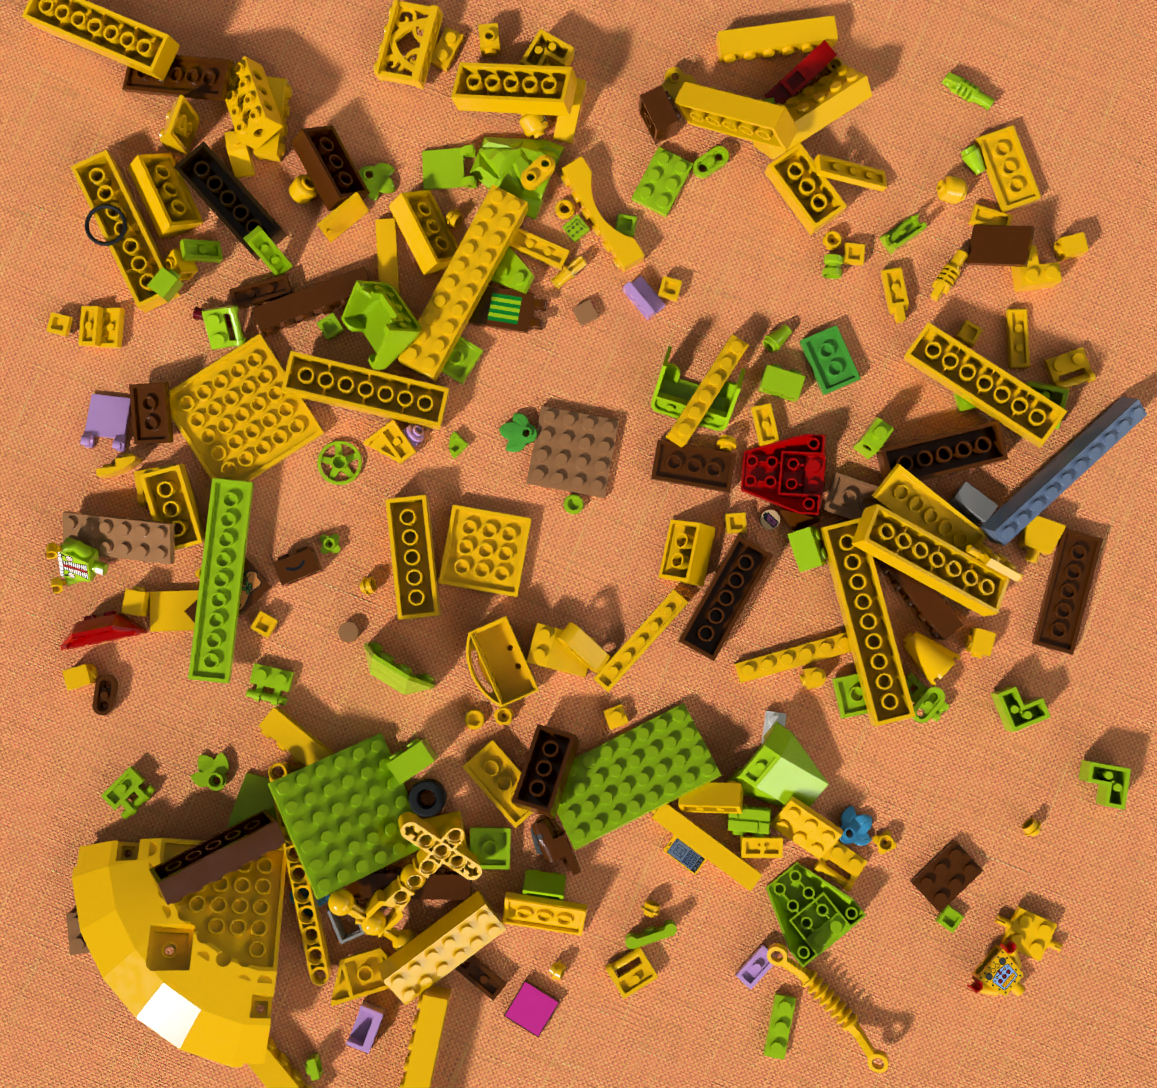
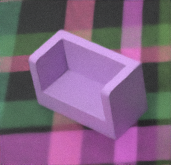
[346,1000,386,1054]

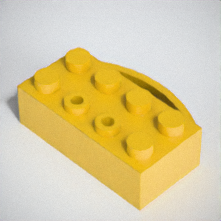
[466,616,539,707]

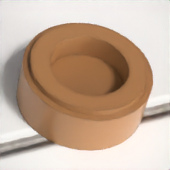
[338,622,359,642]

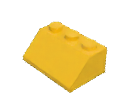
[658,519,716,586]

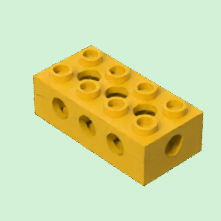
[225,56,283,150]

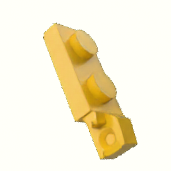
[880,267,909,324]

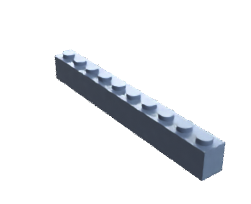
[980,397,1147,546]

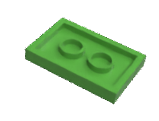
[799,325,861,396]

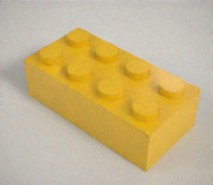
[765,143,847,235]
[139,464,205,550]

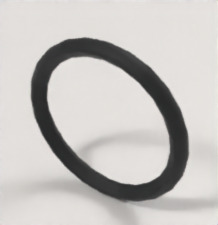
[85,204,127,246]

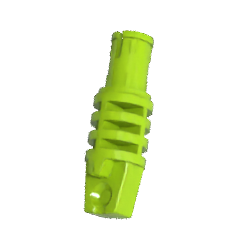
[942,72,995,111]

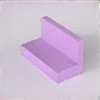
[623,276,665,321]

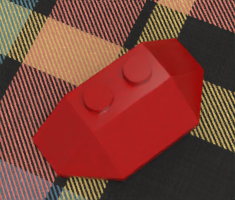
[61,611,147,650]

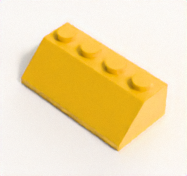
[128,153,203,238]
[389,189,459,275]

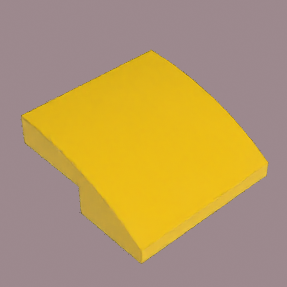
[78,306,125,348]

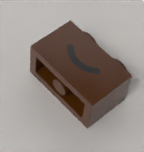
[273,546,323,586]

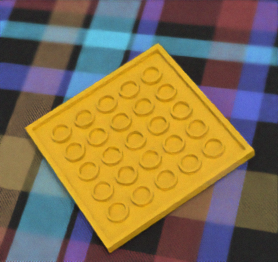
[169,333,325,482]

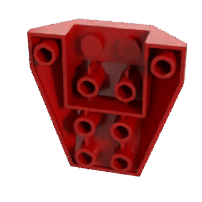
[741,434,827,515]

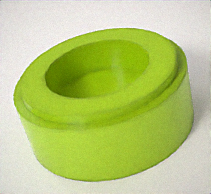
[564,494,584,515]

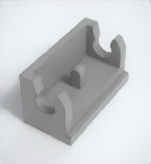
[947,482,998,527]

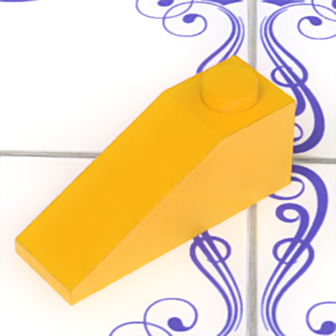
[553,78,586,144]

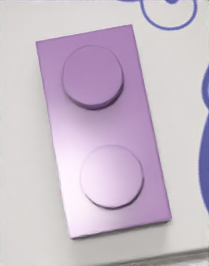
[735,944,777,990]

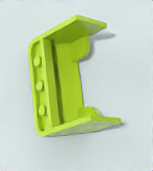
[651,346,746,431]

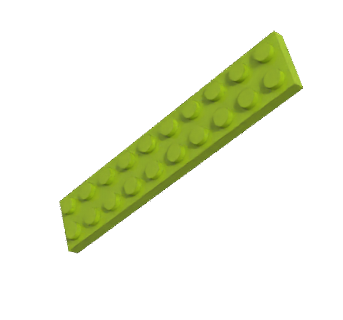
[188,478,254,683]

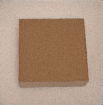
[572,299,599,327]

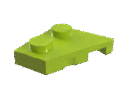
[491,247,535,294]

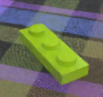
[243,225,293,277]
[763,992,796,1060]

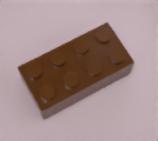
[291,125,370,211]
[512,724,580,818]

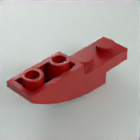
[764,40,837,104]

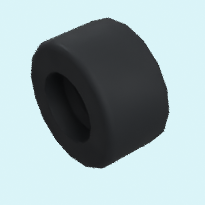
[408,779,447,817]

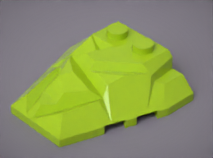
[470,137,565,220]

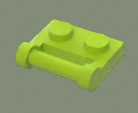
[201,304,247,350]

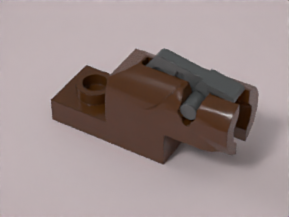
[530,817,581,875]

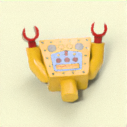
[967,937,1025,996]

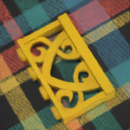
[374,0,444,89]

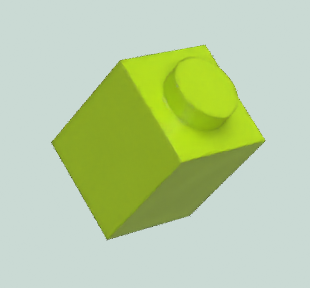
[147,267,184,303]

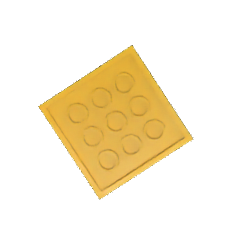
[438,505,532,597]

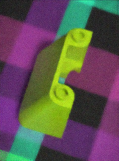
[341,280,421,370]

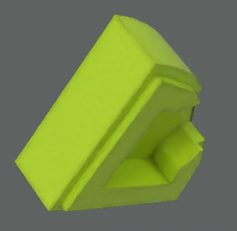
[449,431,469,459]

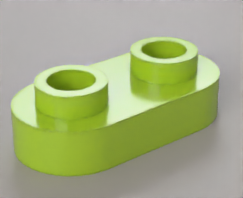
[693,146,729,179]
[912,687,945,723]

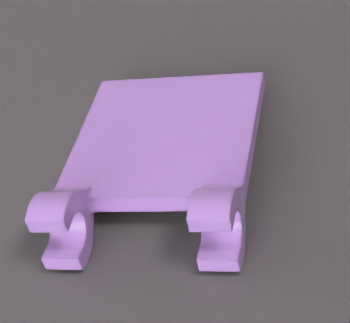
[80,394,131,452]

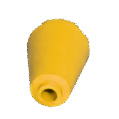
[903,632,961,687]

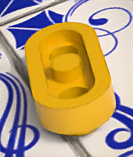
[521,155,555,190]

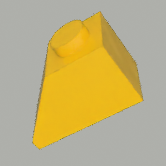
[224,131,255,178]

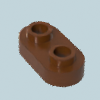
[92,675,118,715]

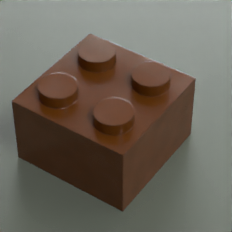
[638,85,680,145]

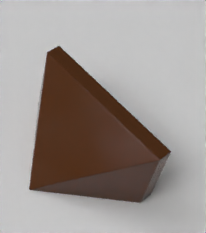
[780,507,821,532]

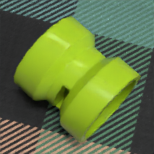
[822,254,844,279]

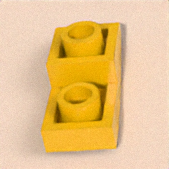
[96,453,142,479]

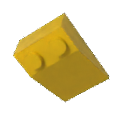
[160,95,201,155]
[527,623,596,677]

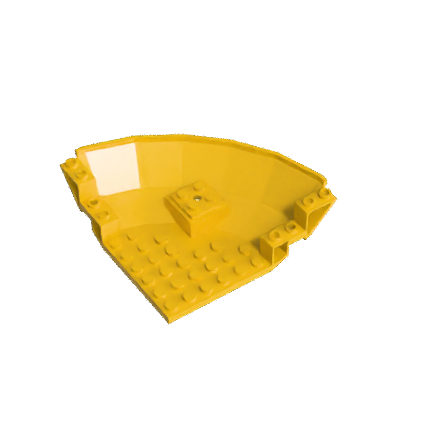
[72,838,286,1068]

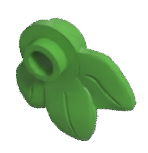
[499,413,538,452]

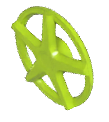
[317,441,362,485]

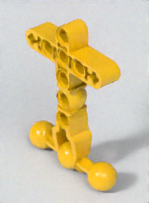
[328,812,482,952]

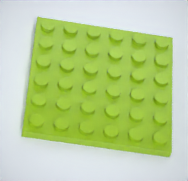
[267,733,421,900]

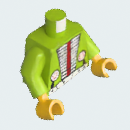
[46,537,108,593]

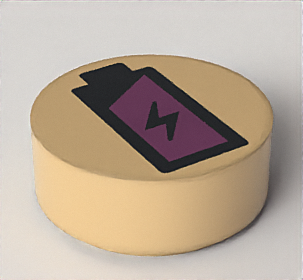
[759,510,780,530]

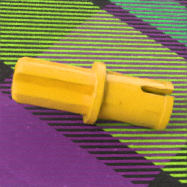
[550,256,587,290]

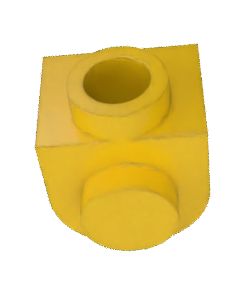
[800,667,826,689]

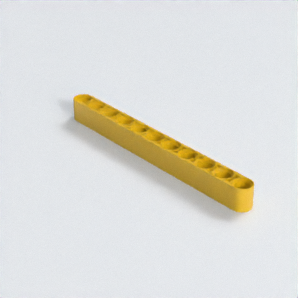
[268,761,332,986]

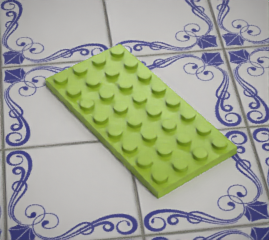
[557,703,721,850]

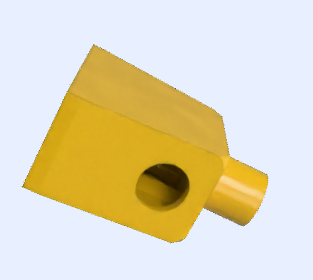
[1018,516,1066,563]

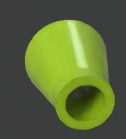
[961,144,986,176]
[763,325,792,353]

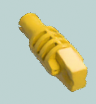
[931,249,968,302]

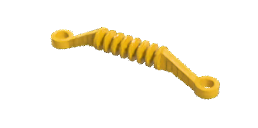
[767,943,889,1073]

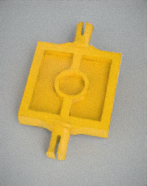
[965,542,1023,582]
[995,906,1063,961]

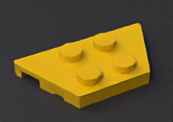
[331,947,389,1006]

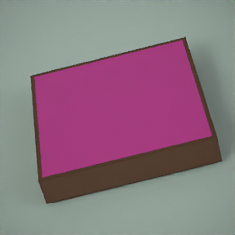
[504,979,560,1038]

